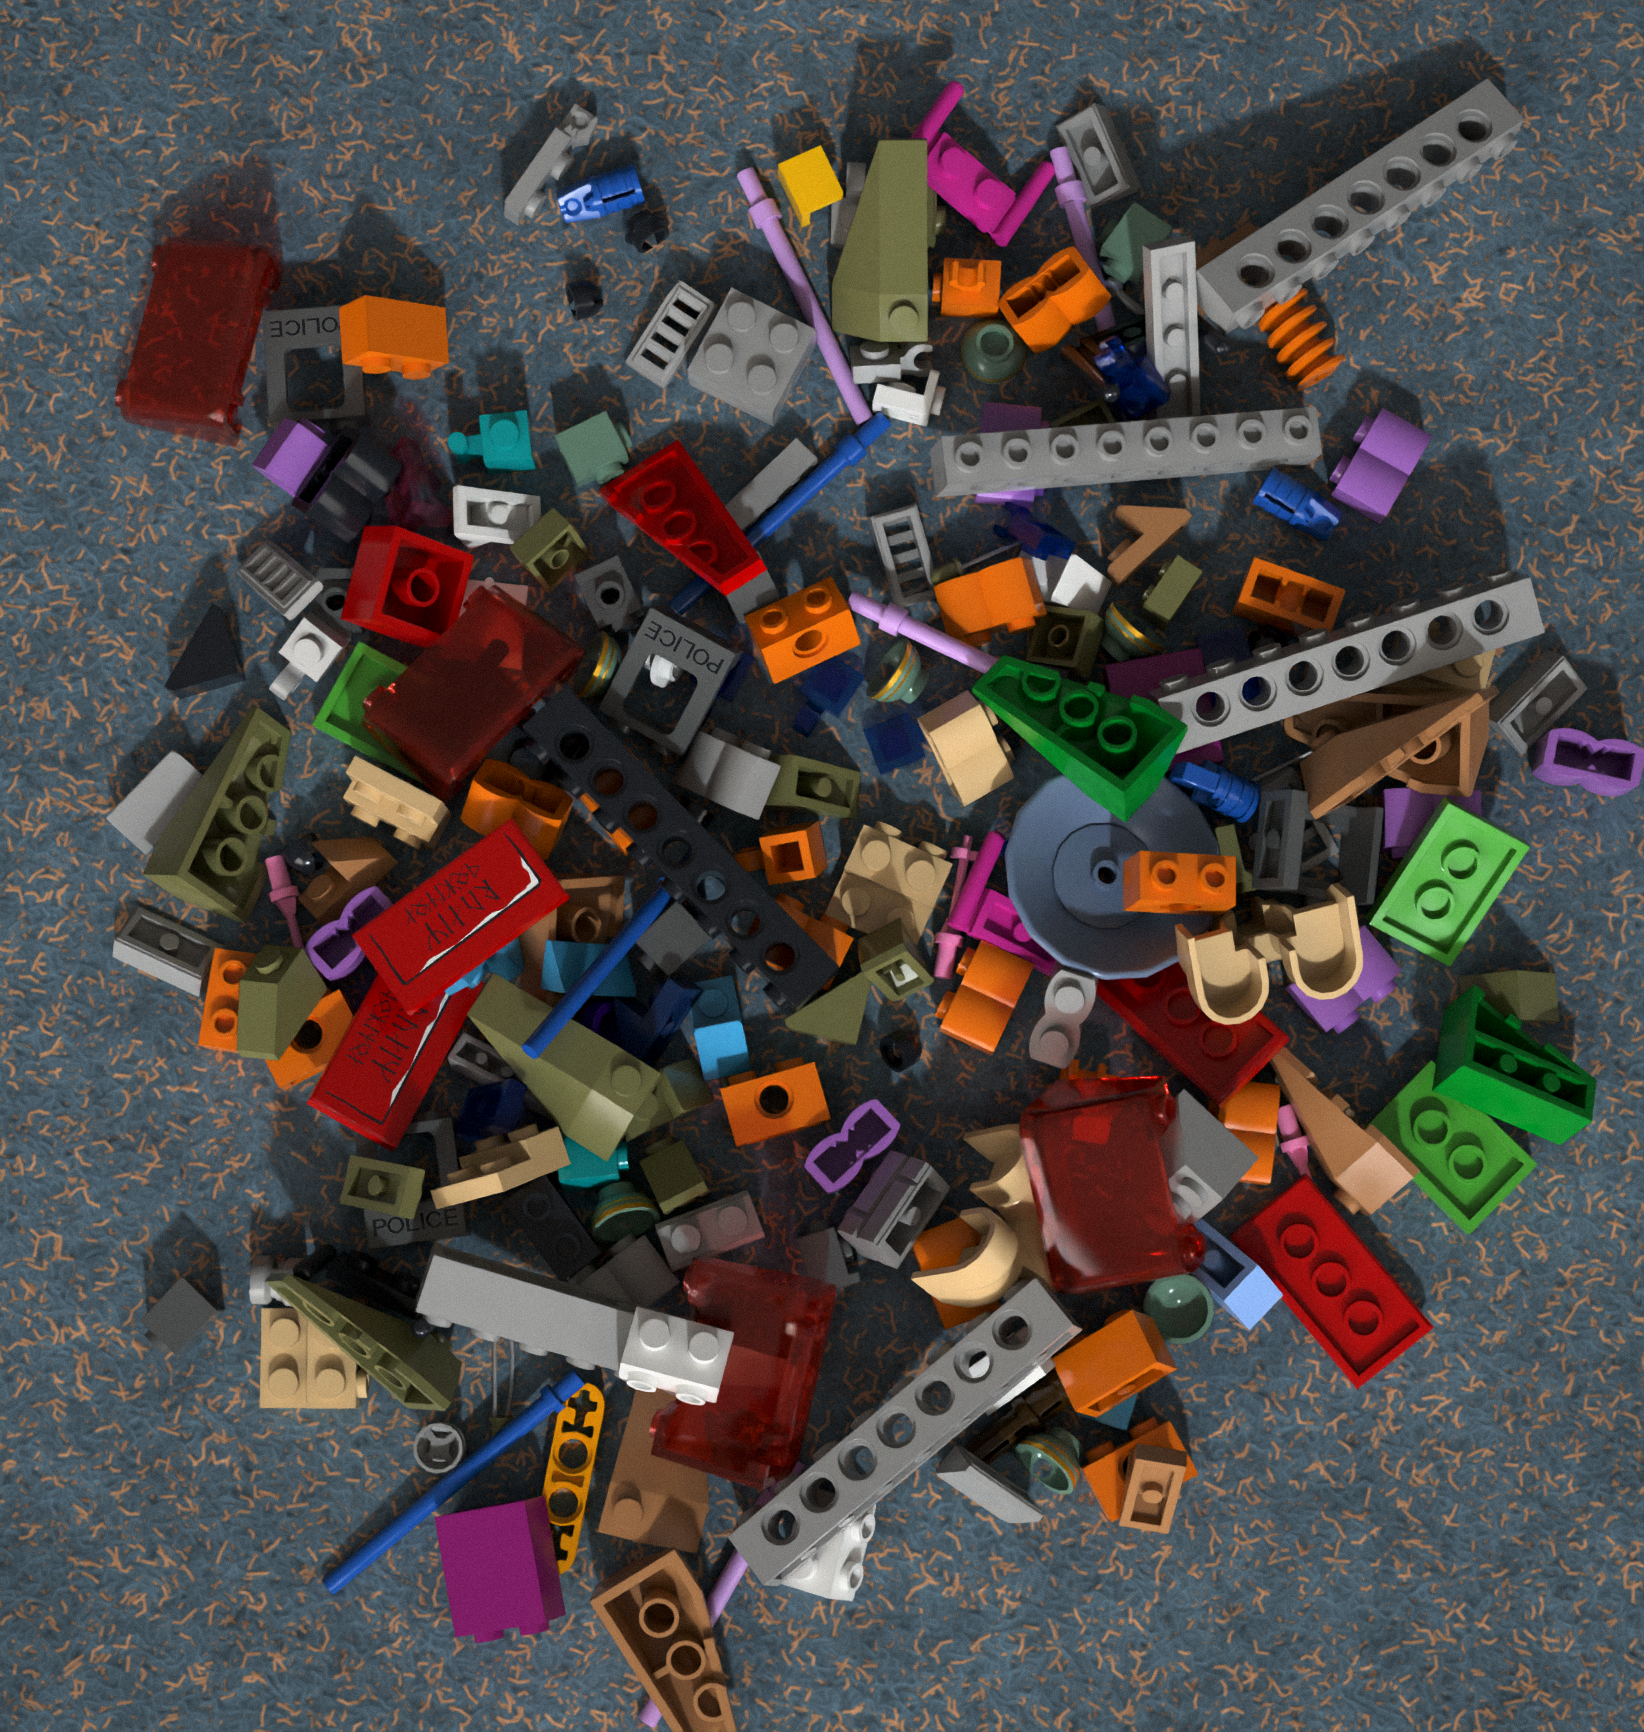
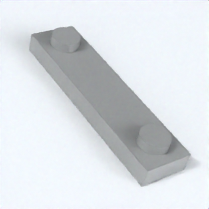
[1142,235,1201,420]

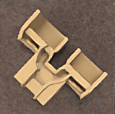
[1175,883,1363,1025]
[911,1124,1075,1308]

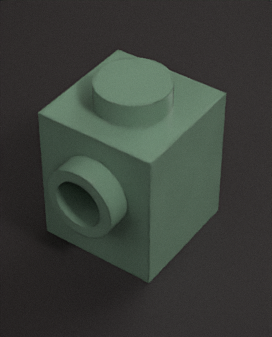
[1097,201,1173,285]
[554,411,633,488]

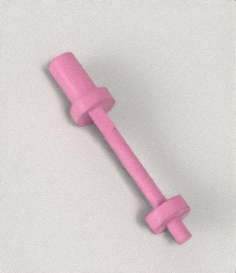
[933,835,979,980]
[264,855,323,979]
[1277,1104,1312,1179]

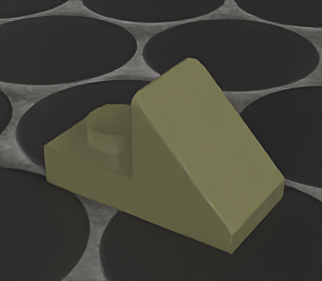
[624,1057,714,1141]
[340,1155,425,1219]

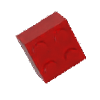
[340,525,474,648]

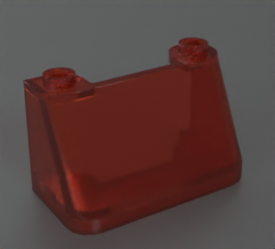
[115,237,284,448]
[361,585,584,804]
[1019,1076,1206,1294]
[650,1256,837,1491]

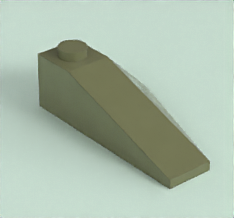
[832,138,928,342]
[142,707,291,923]
[467,973,661,1162]
[264,1273,462,1411]

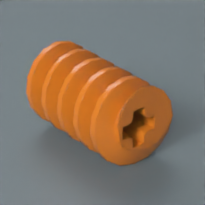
[1258,288,1346,393]

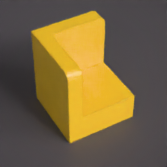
[778,145,843,227]

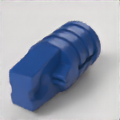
[556,162,646,223]
[1251,466,1342,541]
[1169,760,1261,823]

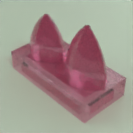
[384,436,454,533]

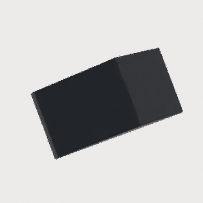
[164,604,246,699]

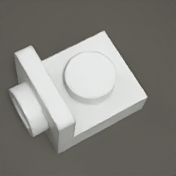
[872,369,946,427]

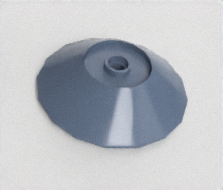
[1005,772,1219,980]

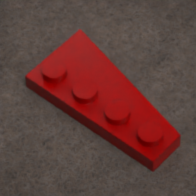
[598,439,767,596]

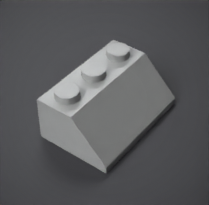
[1131,1089,1259,1240]

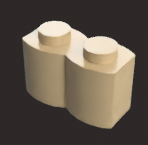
[917,690,1015,807]

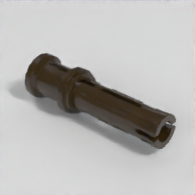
[939,1369,1073,1465]

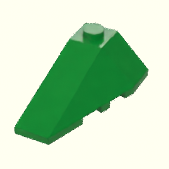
[972,655,1188,823]

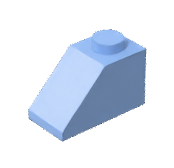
[1166,1218,1283,1330]

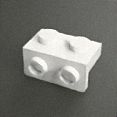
[619,1306,734,1405]
[781,1489,876,1601]

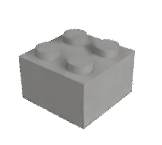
[687,287,817,426]

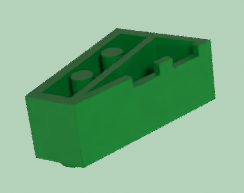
[1432,984,1597,1145]

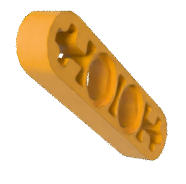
[542,1382,606,1575]

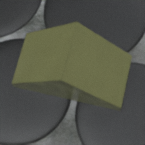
[857,918,936,1003]
[1458,970,1559,1023]
[784,972,871,1047]

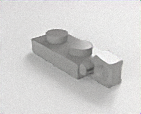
[504,104,598,225]

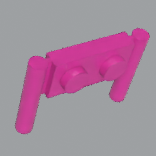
[910,81,1055,247]
[947,830,1057,976]

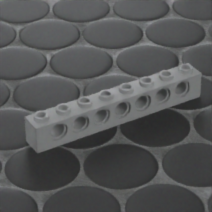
[1196,78,1524,335]
[930,407,1322,497]
[1148,567,1545,754]
[728,1278,1083,1586]

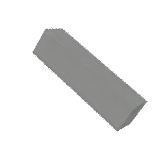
[725,438,818,533]
[448,1032,555,1123]

